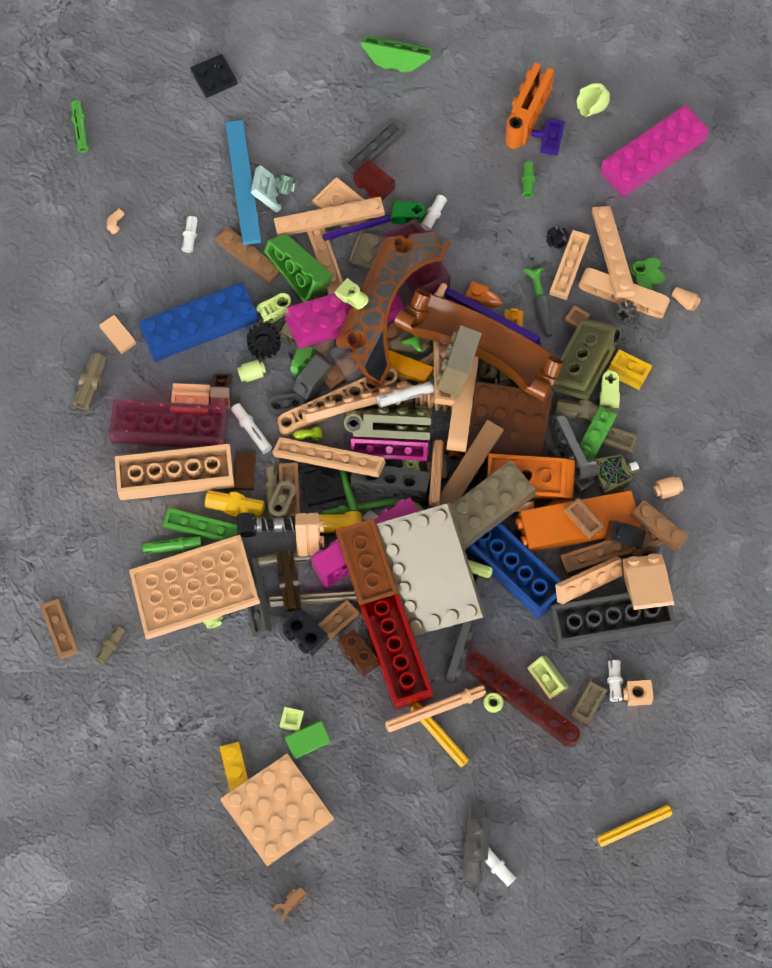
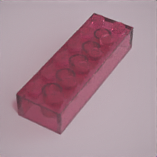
[109,399,229,448]

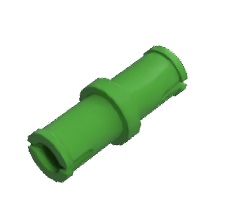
[521,161,536,198]

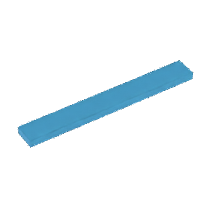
[225,120,261,245]

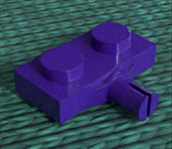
[531,118,565,156]

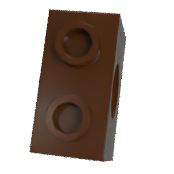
[338,629,378,677]

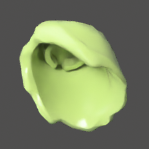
[576,83,610,117]

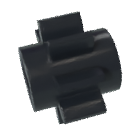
[546,226,569,249]

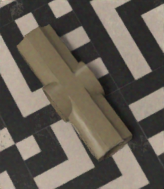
[73,353,108,410]
[555,399,614,424]

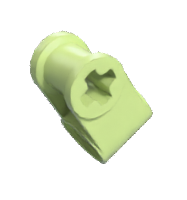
[334,278,369,309]
[256,293,292,325]
[599,371,620,408]

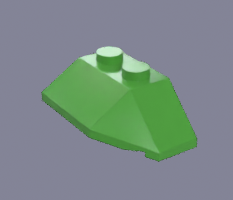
[361,35,434,72]

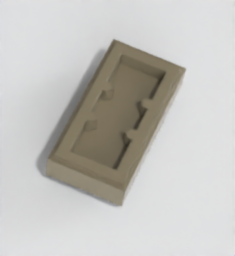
[603,426,639,455]
[571,681,608,725]

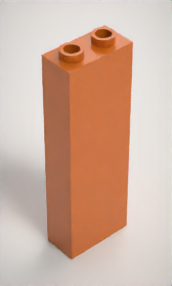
[516,491,641,552]

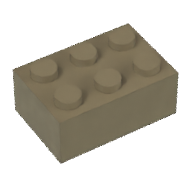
[436,325,482,397]

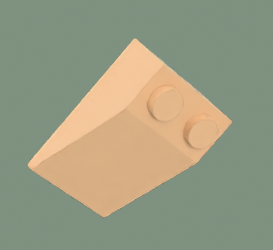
[623,554,674,610]

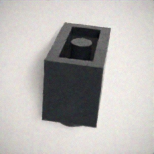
[604,520,646,549]

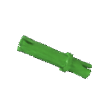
[70,100,89,153]
[142,536,202,555]

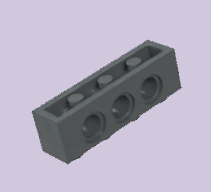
[351,465,431,502]

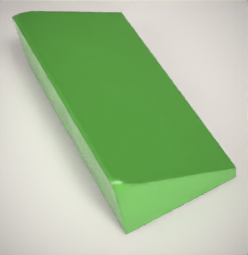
[284,720,331,759]

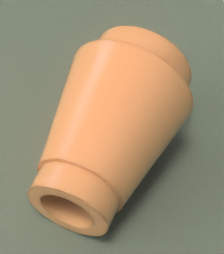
[672,287,701,311]

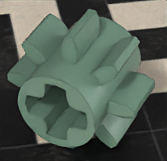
[274,173,298,195]

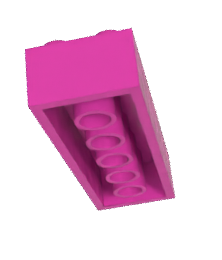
[600,105,709,197]
[285,285,405,349]
[311,498,419,589]

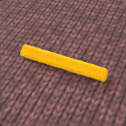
[411,702,469,767]
[597,805,673,847]

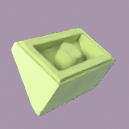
[527,655,569,700]

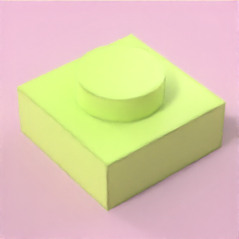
[280,707,304,731]

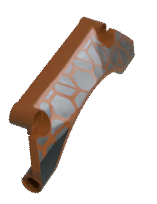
[336,232,451,387]

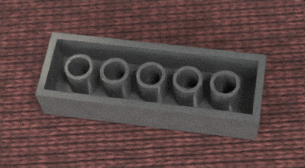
[550,593,676,650]

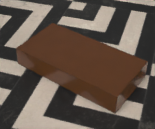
[235,452,256,490]

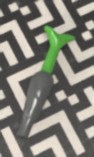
[523,267,552,338]

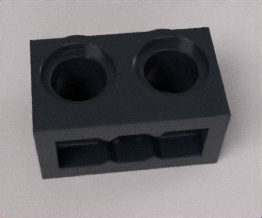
[283,609,328,656]

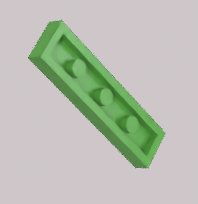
[163,508,237,542]

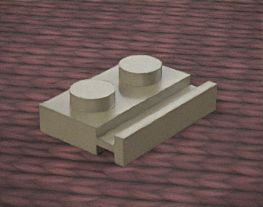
[348,230,385,271]

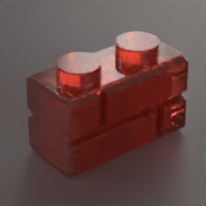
[354,159,395,201]

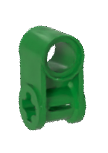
[390,201,426,225]

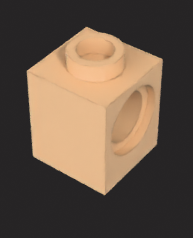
[623,680,654,706]

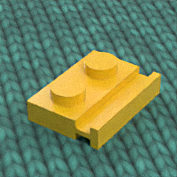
[606,349,652,390]

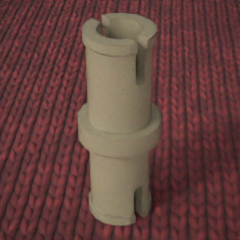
[94,626,126,665]

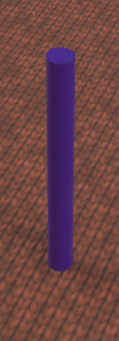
[322,214,391,241]

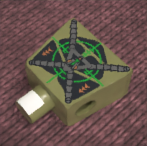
[593,455,639,496]

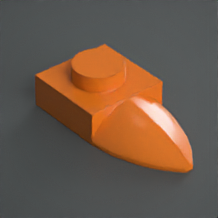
[465,281,503,307]

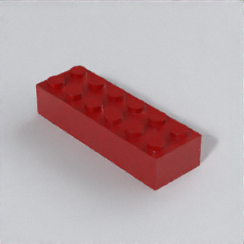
[357,593,433,711]

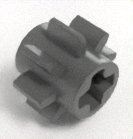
[614,301,639,325]

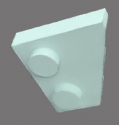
[251,165,282,213]

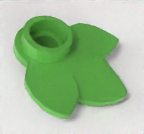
[630,258,666,290]

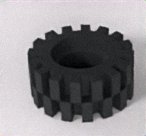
[247,323,281,359]

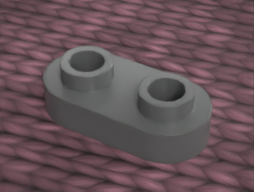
[267,393,305,416]

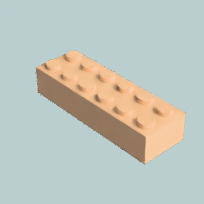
[115,444,235,500]

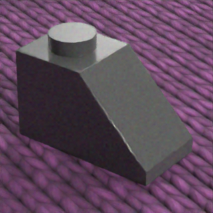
[293,354,332,400]

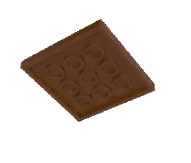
[465,382,552,461]

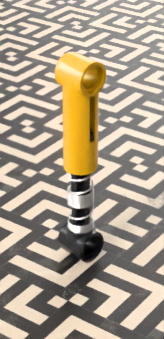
[237,511,362,538]

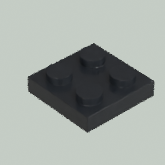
[190,54,238,98]
[299,465,346,507]

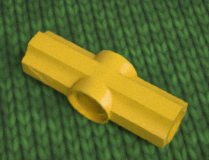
[205,490,265,518]

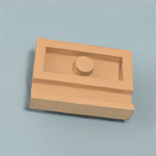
[170,383,210,413]

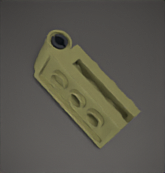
[553,319,622,400]
[344,404,431,440]

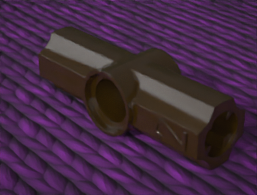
[277,551,301,612]

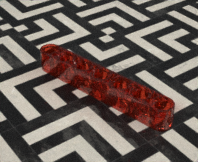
[466,652,580,747]

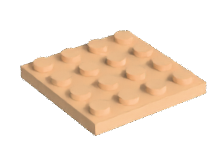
[221,754,334,867]

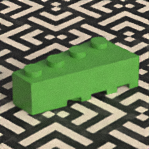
[264,234,333,302]

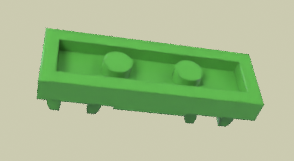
[579,406,618,460]

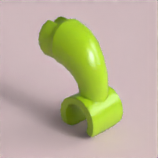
[292,427,323,441]

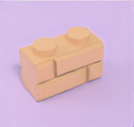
[295,513,325,556]

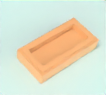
[99,315,136,354]

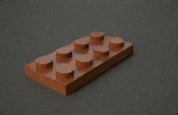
[335,518,397,606]

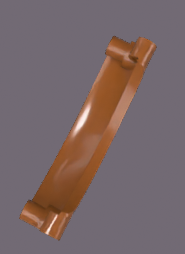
[394,289,564,401]

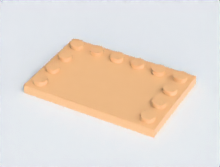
[129,535,260,639]

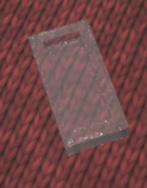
[329,346,364,383]

